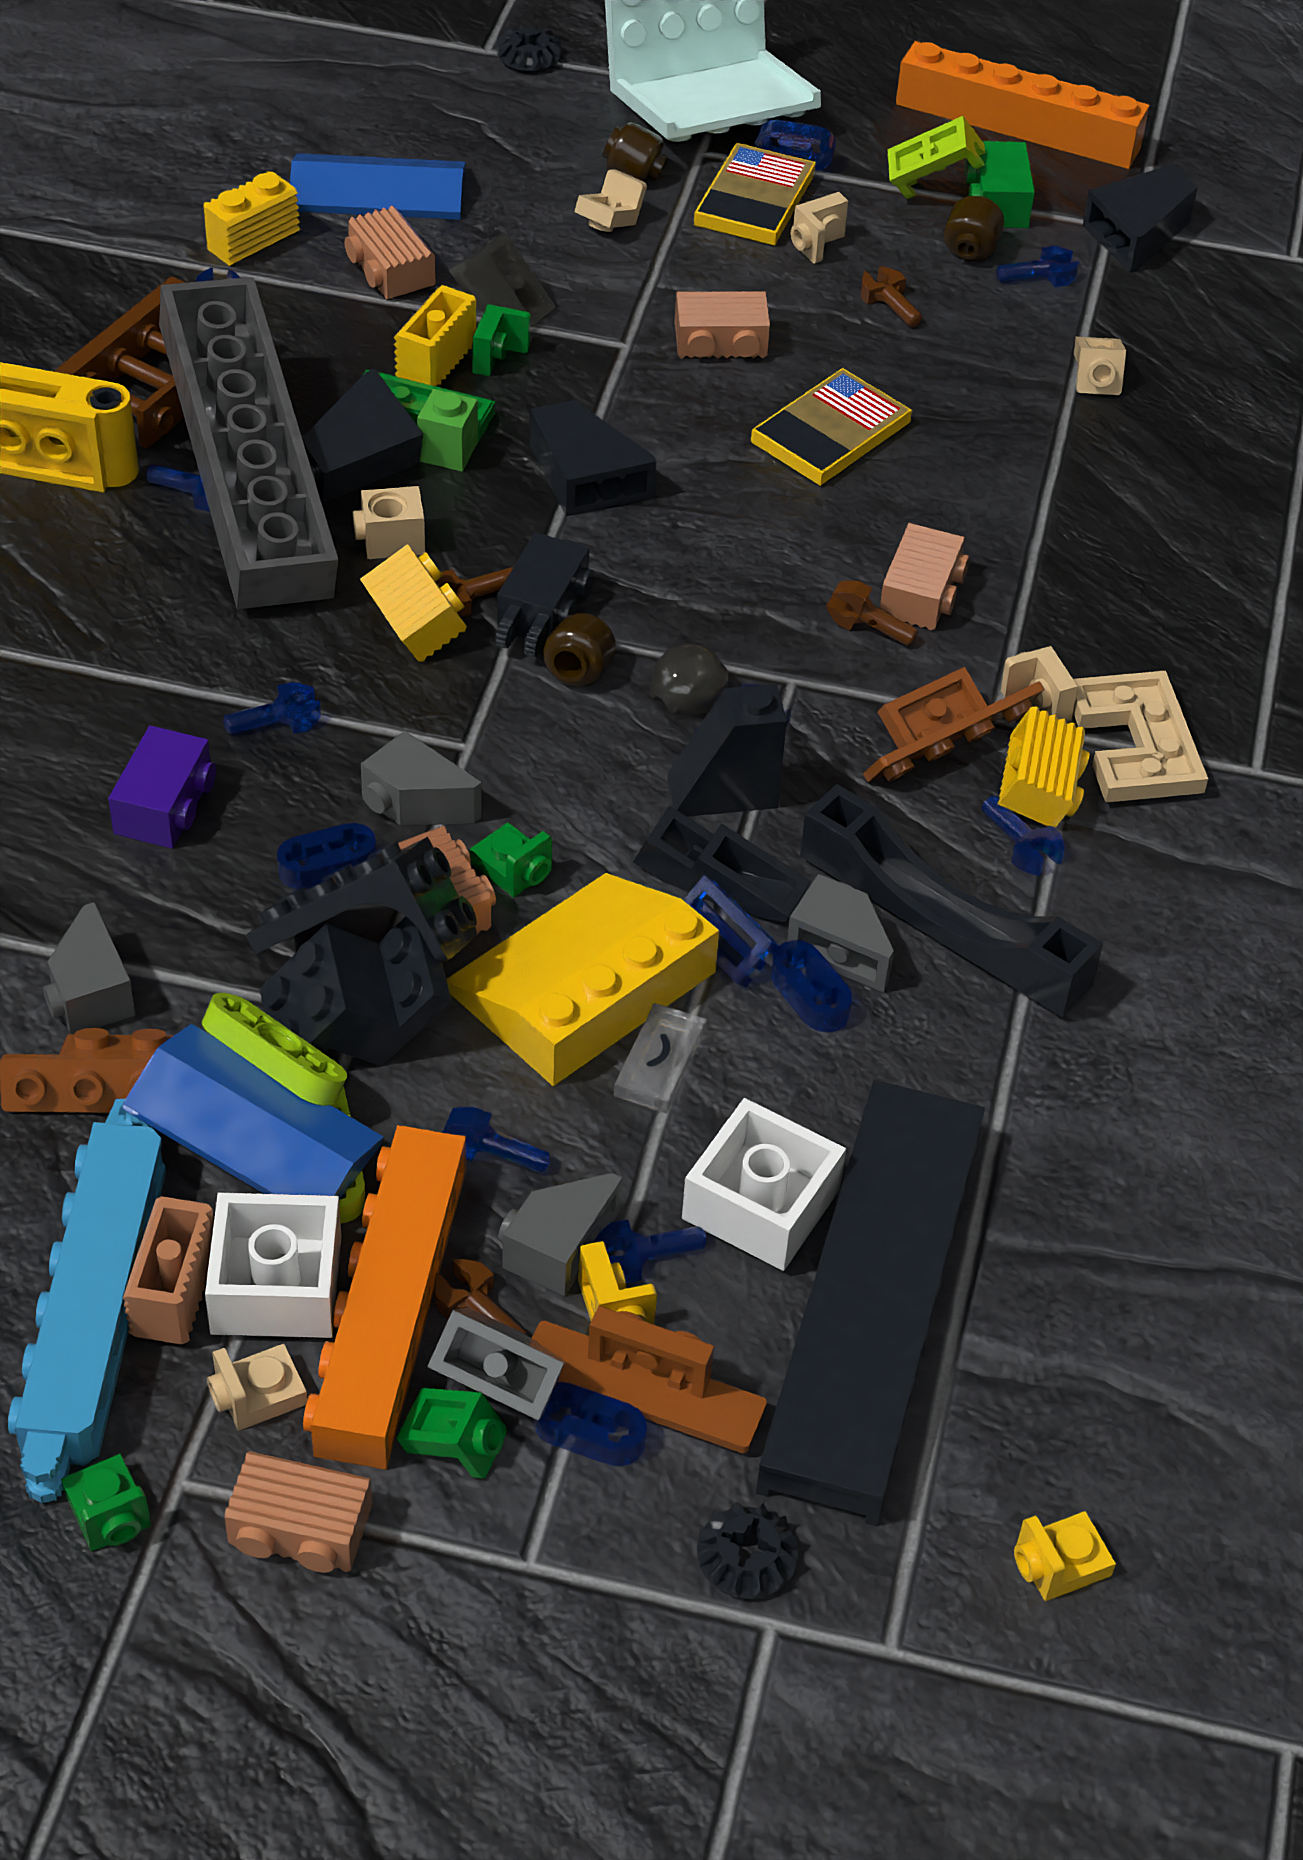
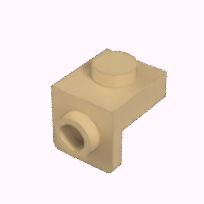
[574,169,647,232]

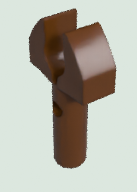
[861,266,922,328]
[436,567,513,617]
[826,580,917,646]
[435,1259,528,1336]

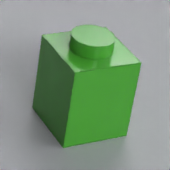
[417,389,478,471]

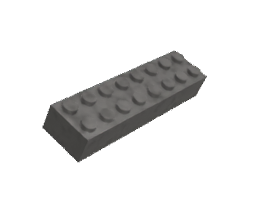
[159,277,338,609]

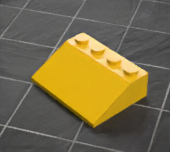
[446,873,719,1086]

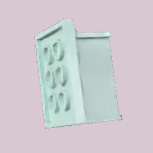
[605,0,821,141]

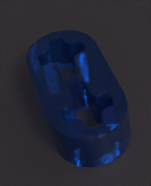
[755,120,836,170]
[277,823,376,889]
[771,940,852,1032]
[533,1382,647,1467]

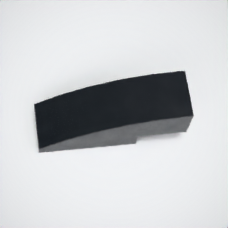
[633,805,811,922]

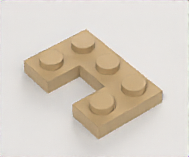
[1073,671,1208,803]

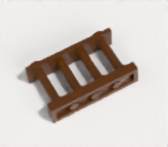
[54,276,186,449]

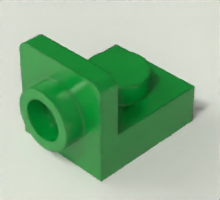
[472,304,531,377]
[469,822,552,898]
[396,1388,507,1479]
[61,1454,151,1552]

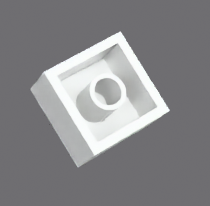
[682,1098,846,1271]
[205,1193,341,1338]

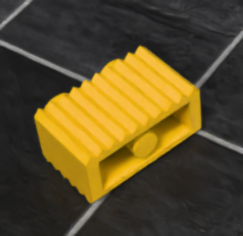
[204,172,300,266]
[394,285,476,387]
[360,544,467,662]
[997,706,1089,829]

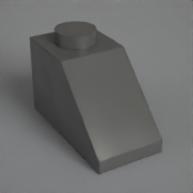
[361,730,481,826]
[786,874,894,993]
[43,902,135,1034]
[498,1173,622,1297]
[427,1307,566,1420]

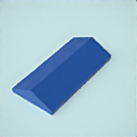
[290,153,466,220]
[123,1023,384,1199]

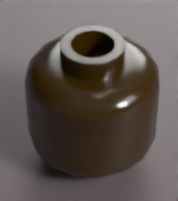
[602,122,668,183]
[943,196,1005,261]
[543,613,616,687]

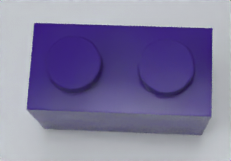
[108,725,216,849]

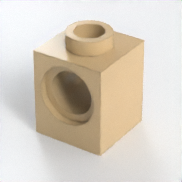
[353,486,425,559]

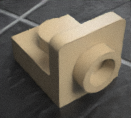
[791,192,848,264]
[1074,337,1126,395]
[1001,646,1078,723]
[207,1344,307,1431]

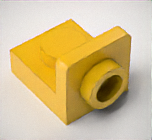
[577,1241,657,1324]
[1014,1511,1116,1602]

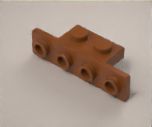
[863,667,1045,783]
[0,1028,174,1113]
[531,1306,767,1454]

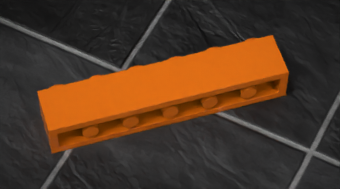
[896,41,1149,169]
[303,1125,466,1470]

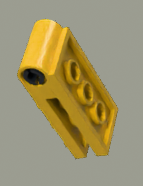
[0,362,139,493]

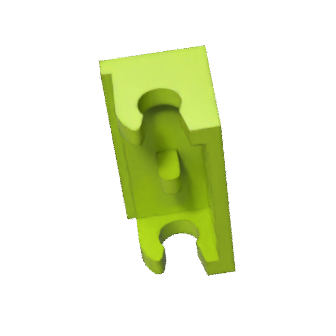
[888,116,985,199]

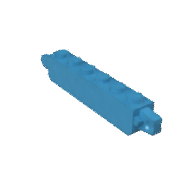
[8,1099,166,1505]

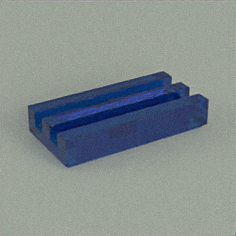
[684,875,781,988]

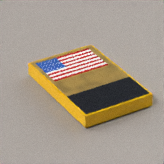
[694,143,816,245]
[751,368,912,486]

